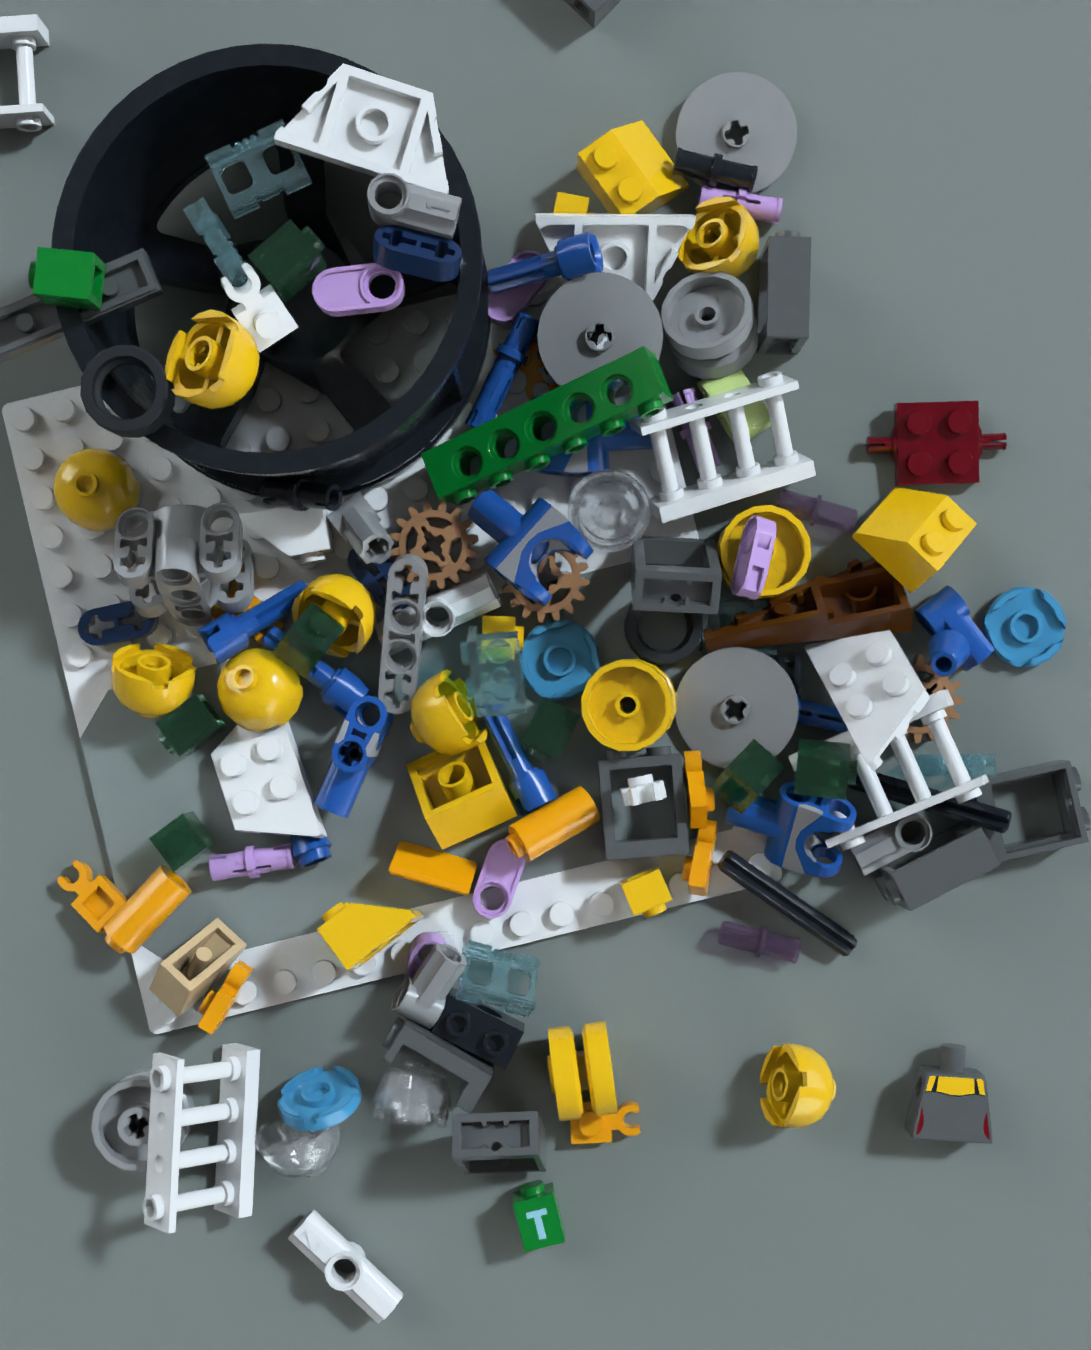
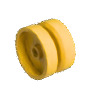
[716,505,812,600]
[581,659,677,751]
[547,1021,618,1121]

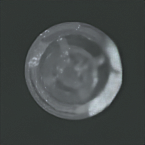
[568,469,651,552]
[371,1062,454,1128]

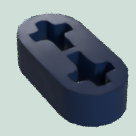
[372,225,462,282]
[347,548,410,612]
[78,601,159,646]

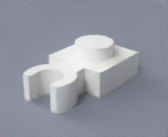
[221,263,298,352]
[620,774,667,806]

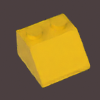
[577,120,689,214]
[851,487,977,593]
[406,742,518,850]
[317,901,424,970]

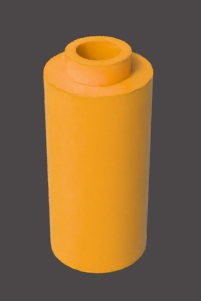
[505,786,600,862]
[104,865,192,954]

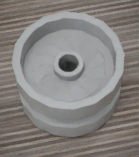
[661,272,759,380]
[91,1068,194,1172]

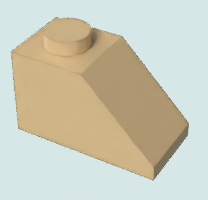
[149,917,247,1017]

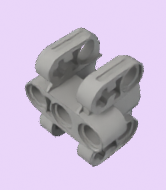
[113,503,254,626]

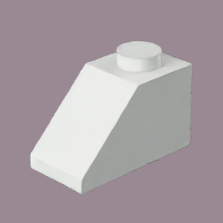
[239,506,335,565]

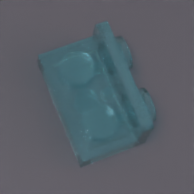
[460,626,527,717]

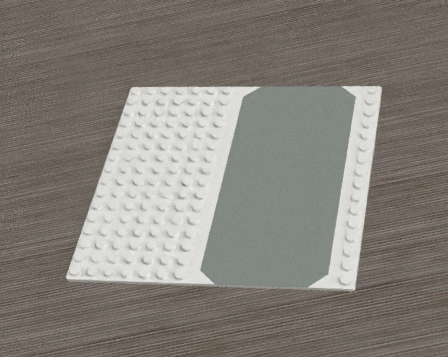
[2,275,782,1034]

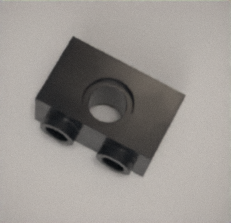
[431,987,525,1070]

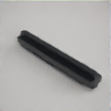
[848,767,1012,833]
[717,850,857,956]

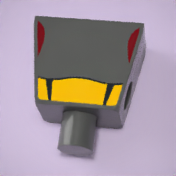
[905,1043,992,1144]

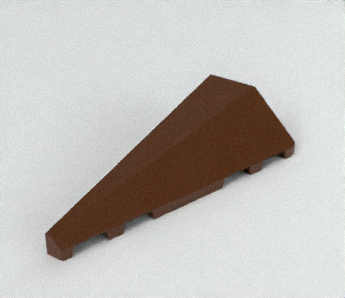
[703,558,913,651]

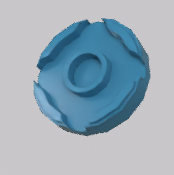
[982,587,1066,667]
[519,619,600,701]
[277,1066,361,1131]

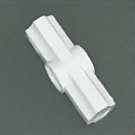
[375,572,502,656]
[288,1209,403,1324]

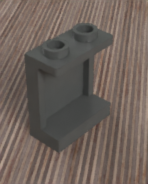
[382,1017,494,1113]

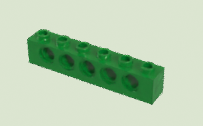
[421,346,674,506]

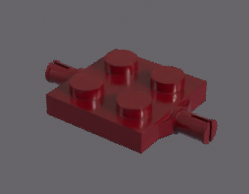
[866,401,1007,486]

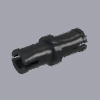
[672,147,758,193]
[259,478,342,511]

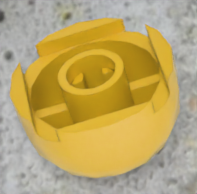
[677,197,759,278]
[165,309,260,409]
[53,449,140,531]
[291,573,377,658]
[111,643,196,718]
[217,647,303,733]
[410,669,488,755]
[760,1043,836,1128]

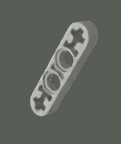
[378,553,428,714]

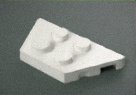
[274,63,449,194]
[535,213,696,300]
[804,630,930,771]
[211,721,327,838]

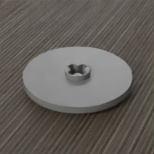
[675,72,797,194]
[537,272,663,398]
[675,647,799,770]

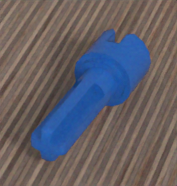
[486,231,603,294]
[198,581,307,665]
[261,626,371,718]
[480,703,558,817]

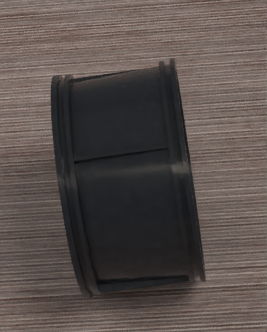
[51,44,491,498]

